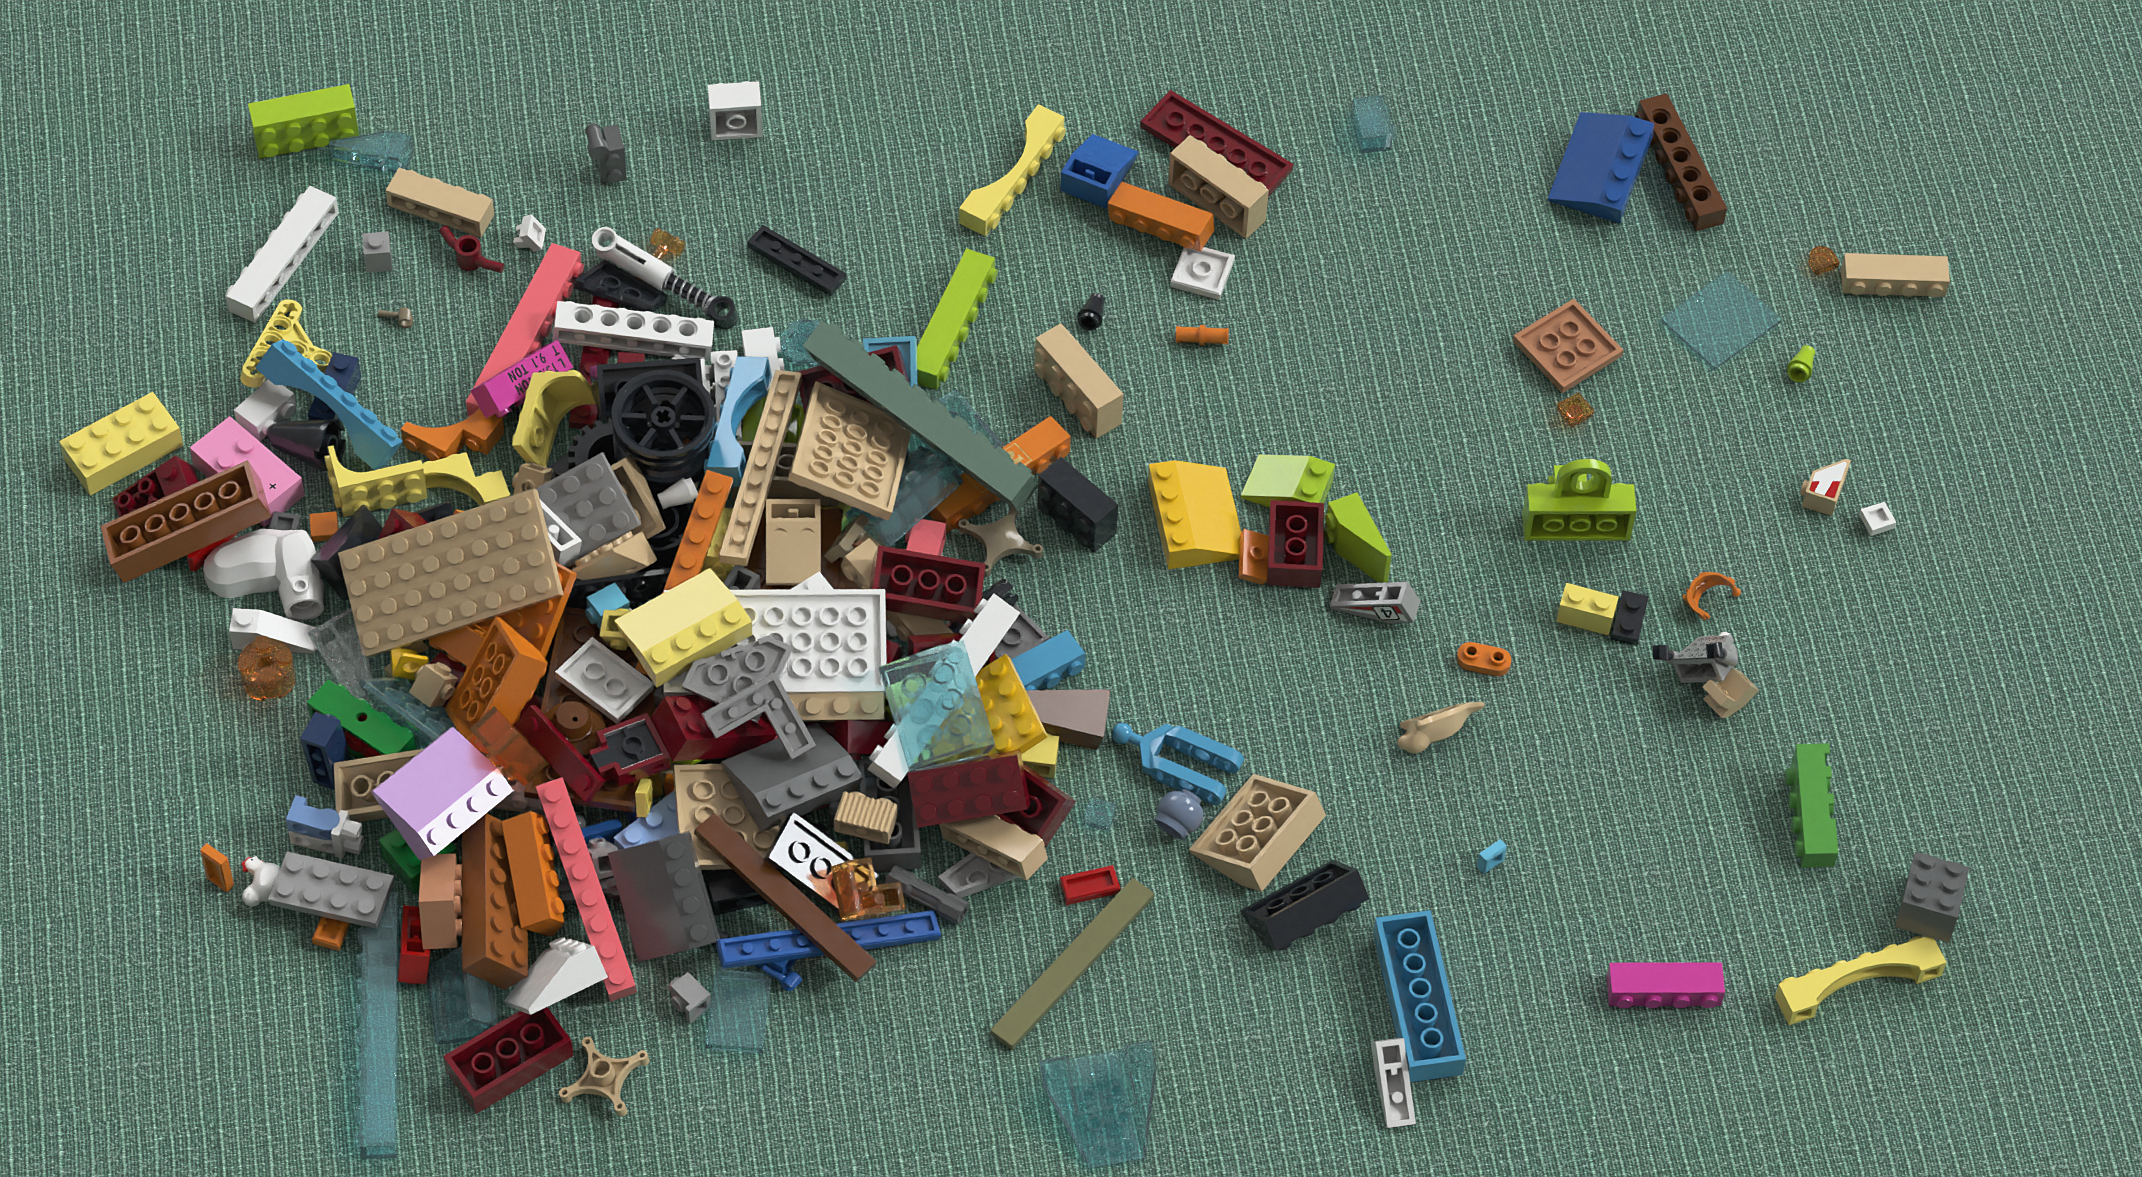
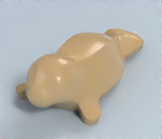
[1397,702,1485,754]

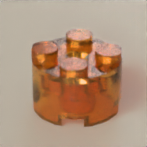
[238,636,296,701]

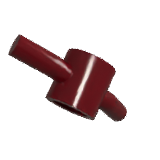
[439,226,504,273]

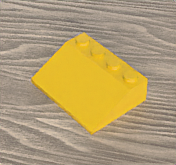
[1148,460,1241,570]

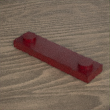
[515,705,605,802]

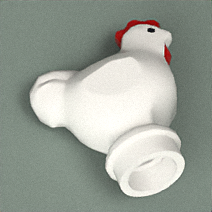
[242,856,280,907]

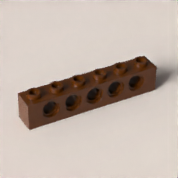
[1635,93,1727,231]

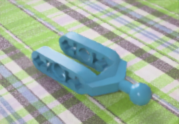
[1111,723,1244,805]

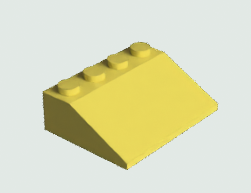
[614,568,752,688]

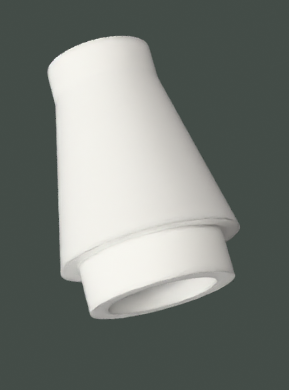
[657,477,698,509]

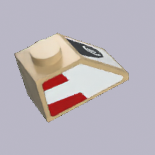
[1800,459,1851,516]

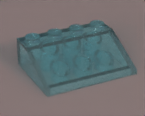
[878,640,995,772]
[358,677,458,748]

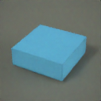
[1477,839,1507,874]

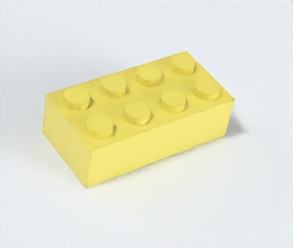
[59,392,183,496]

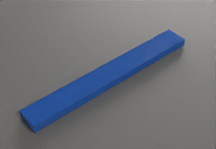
[716,910,941,969]

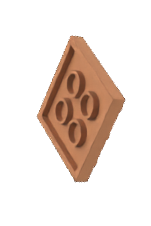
[1513,299,1624,393]

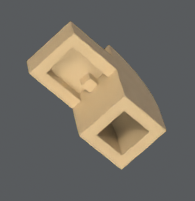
[1703,668,1759,718]

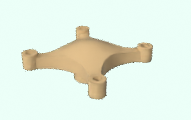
[559,1037,650,1117]

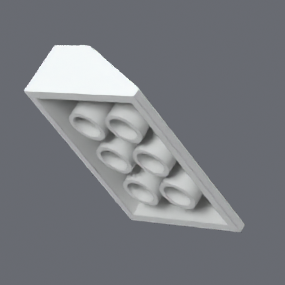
[504,937,608,1015]

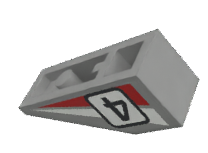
[1330,582,1420,624]

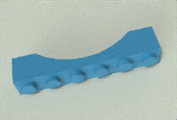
[255,339,403,470]
[704,356,772,487]

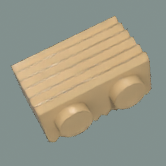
[834,791,897,844]

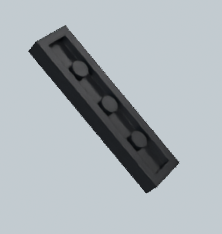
[747,225,846,296]

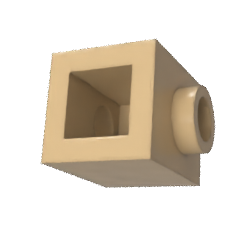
[409,662,458,707]

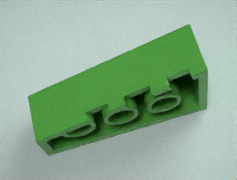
[1785,743,1838,868]

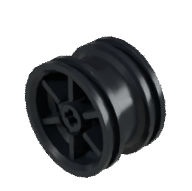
[612,370,715,492]

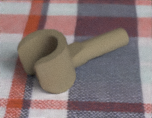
[377,307,413,328]

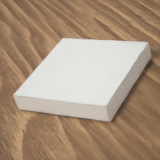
[1170,247,1235,300]

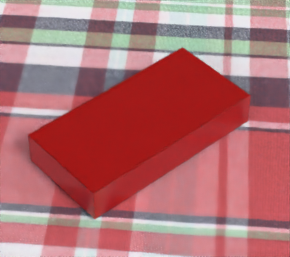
[1059,865,1121,905]

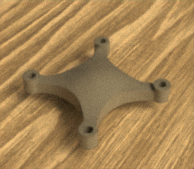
[958,507,1043,577]

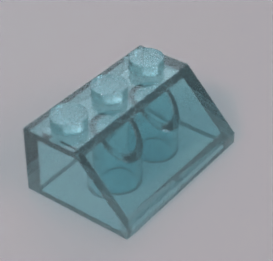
[427,945,498,1045]

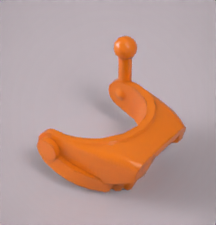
[1682,572,1741,621]

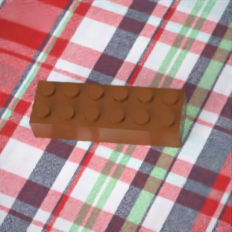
[100,460,272,583]
[462,813,528,990]

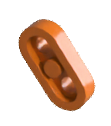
[1457,642,1511,676]

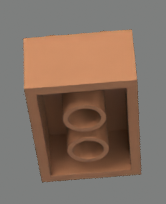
[419,854,462,949]

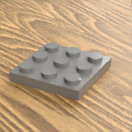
[536,452,641,558]

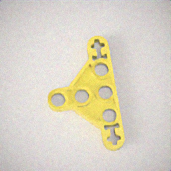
[240,300,332,388]

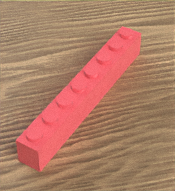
[466,243,584,418]
[536,777,637,1002]

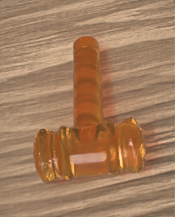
[636,228,686,282]

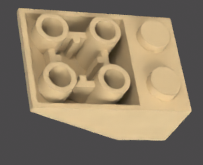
[766,499,821,585]
[571,531,657,580]

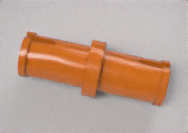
[1176,325,1229,346]

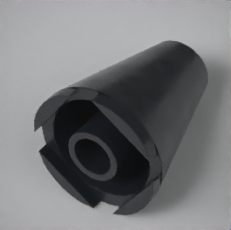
[268,419,346,472]

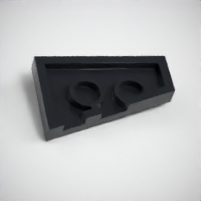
[573,259,668,312]

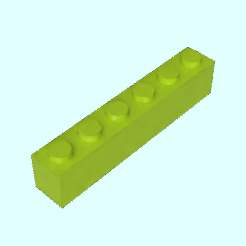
[917,248,998,390]

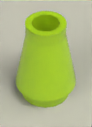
[1787,345,1815,383]

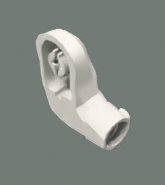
[203,529,324,621]

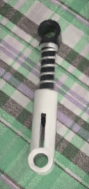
[592,227,738,329]

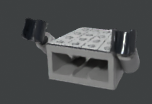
[1653,632,1738,683]

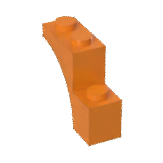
[401,408,505,461]

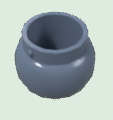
[1154,789,1204,840]

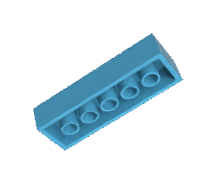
[1373,910,1466,1082]

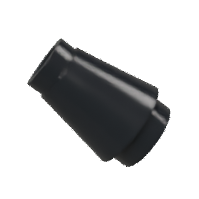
[1077,293,1105,331]

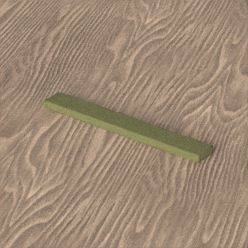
[990,878,1155,1050]

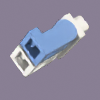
[286,795,364,858]

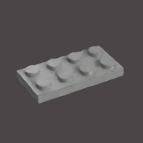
[268,852,395,929]

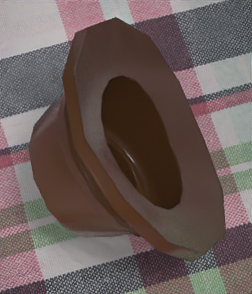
[544,700,606,756]

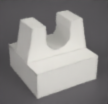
[513,214,546,252]

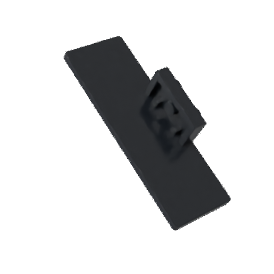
[565,568,671,609]

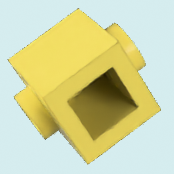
[600,608,631,650]

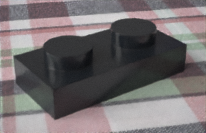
[1611,590,1649,646]

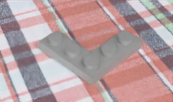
[702,672,816,759]

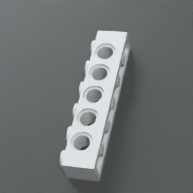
[552,301,714,361]

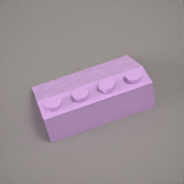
[371,727,513,860]

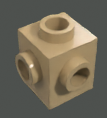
[512,462,553,495]

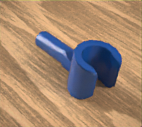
[761,964,802,991]

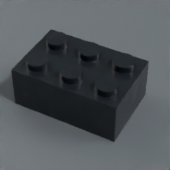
[1037,457,1118,552]

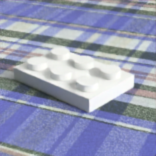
[555,637,654,724]

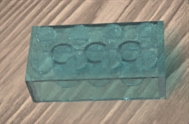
[845,448,964,547]

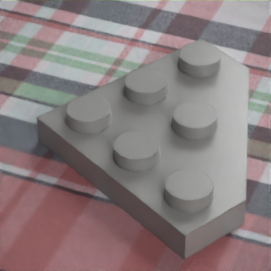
[682,636,793,723]

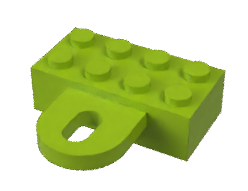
[1522,459,1637,541]

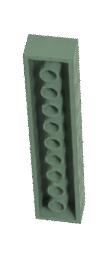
[802,321,1037,512]

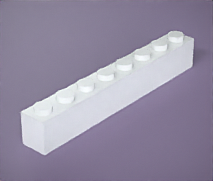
[868,594,1020,789]

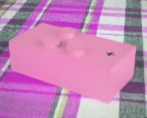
[190,416,305,527]

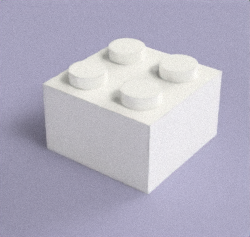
[708,81,762,140]

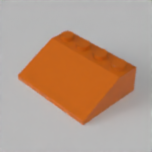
[445,617,548,757]

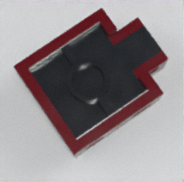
[589,713,670,787]

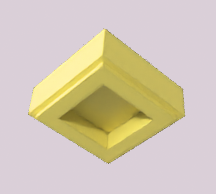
[635,779,653,817]

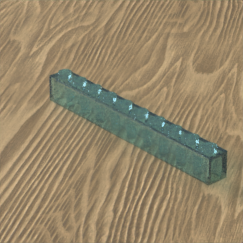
[354,891,400,1160]

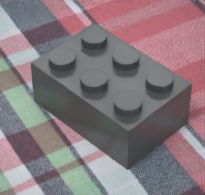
[1895,852,1969,943]

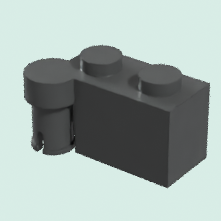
[585,124,627,184]

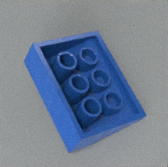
[1547,112,1654,224]

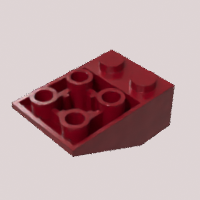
[112,455,199,517]

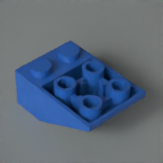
[1060,134,1139,209]

